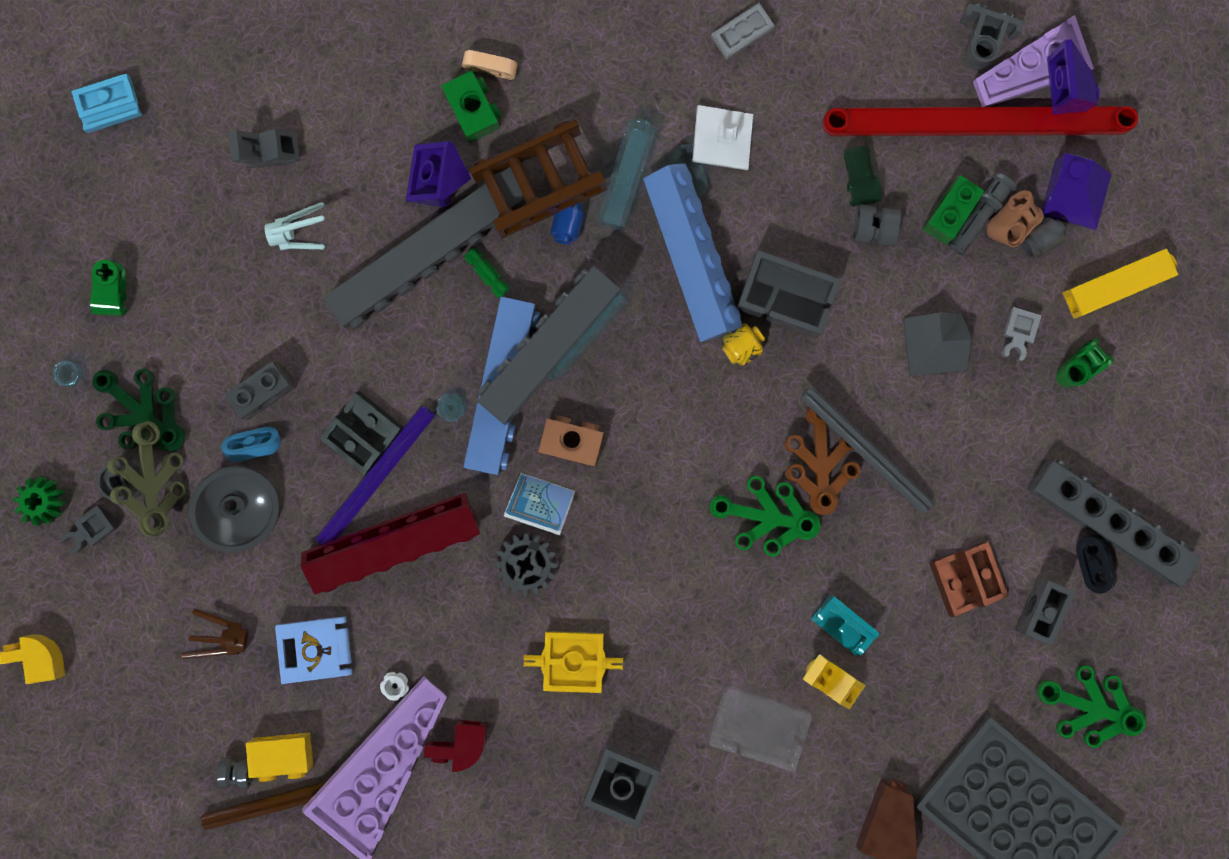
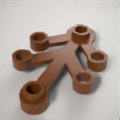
[784,406,861,515]

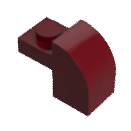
[424,720,488,772]

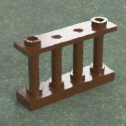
[469,120,607,239]

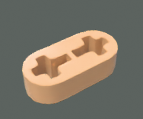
[462,50,518,80]

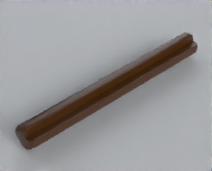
[201,782,326,830]

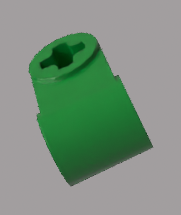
[90,259,127,316]
[1056,337,1115,388]

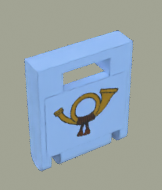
[275,616,353,684]

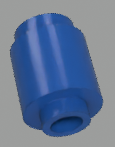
[550,203,584,245]

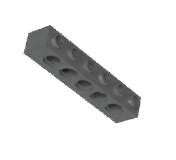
[1027,459,1201,588]

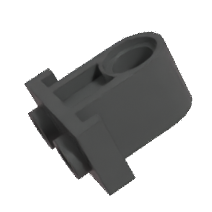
[959,3,1024,70]

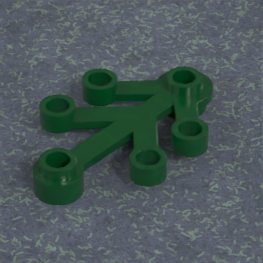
[92,369,185,451]

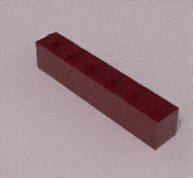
[300,492,480,595]

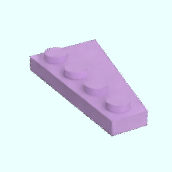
[973,15,1094,107]

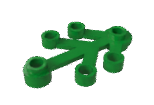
[709,476,821,557]
[1036,665,1146,748]

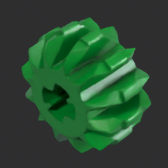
[11,477,67,526]

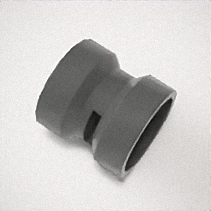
[217,757,253,789]

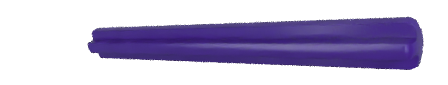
[316,406,434,545]

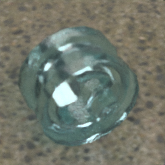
[52,361,83,387]

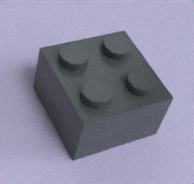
[583,742,661,827]

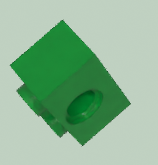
[441,70,501,143]
[922,175,985,245]

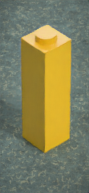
[1062,248,1179,319]

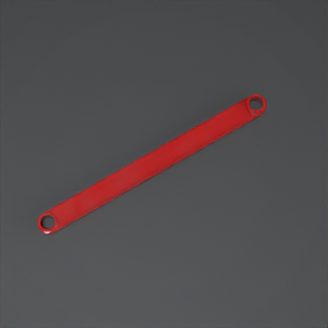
[822,106,1138,136]

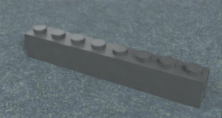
[323,167,526,329]

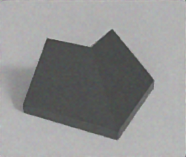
[904,312,972,376]

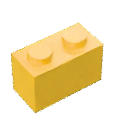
[246,732,313,782]

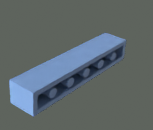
[643,164,742,342]
[463,297,540,475]

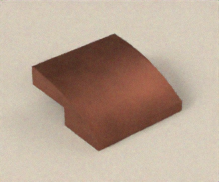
[929,542,1008,617]

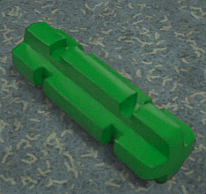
[464,247,510,298]

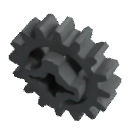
[494,533,558,597]

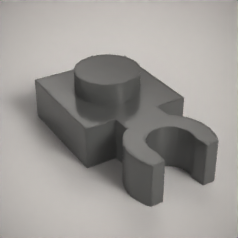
[60,505,118,554]

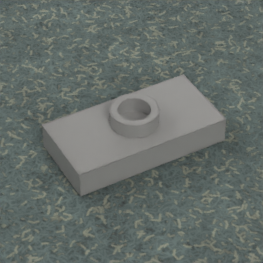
[711,2,775,60]

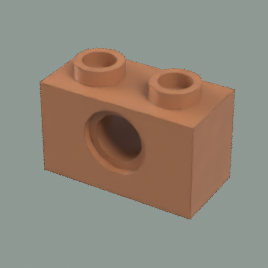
[538,415,604,467]

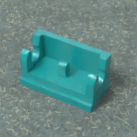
[810,594,880,656]

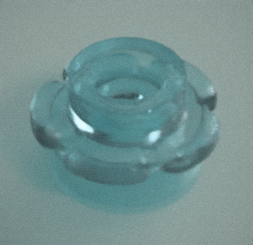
[436,394,465,422]

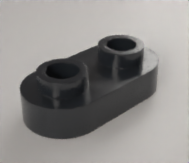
[1076,535,1117,594]

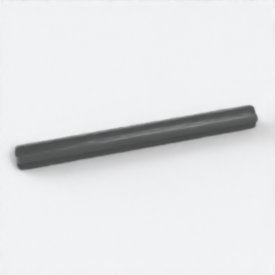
[801,387,933,512]

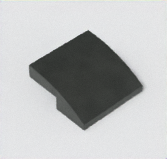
[320,391,404,475]

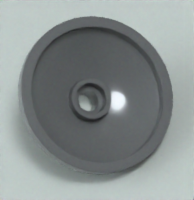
[188,466,279,552]

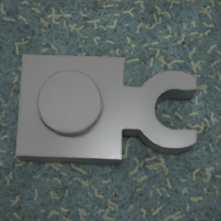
[1001,307,1042,362]

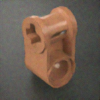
[987,190,1044,247]

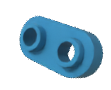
[221,427,282,462]

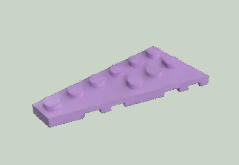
[302,676,447,859]

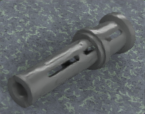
[948,172,1017,256]

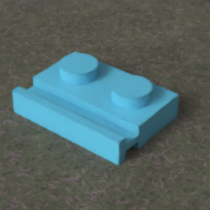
[71,74,142,133]

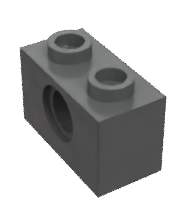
[224,361,296,420]
[1015,578,1076,646]

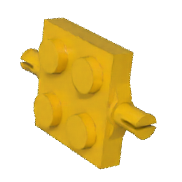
[524,631,623,693]

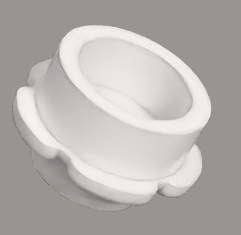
[380,672,409,701]

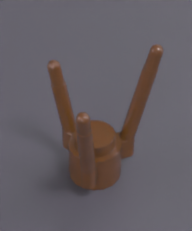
[180,609,248,659]

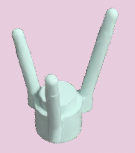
[265,202,325,250]

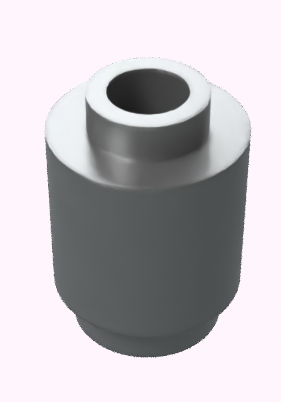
[1021,218,1067,259]

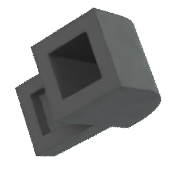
[228,128,300,168]

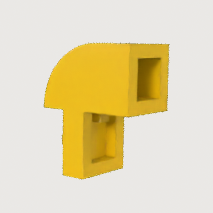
[0,634,65,684]
[803,654,866,710]

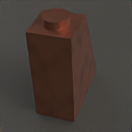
[856,778,917,859]

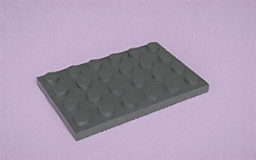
[914,715,1126,859]

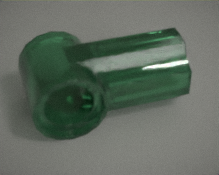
[843,146,882,207]

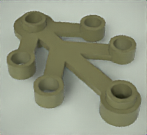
[107,422,186,537]

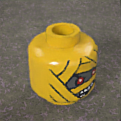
[721,323,765,366]

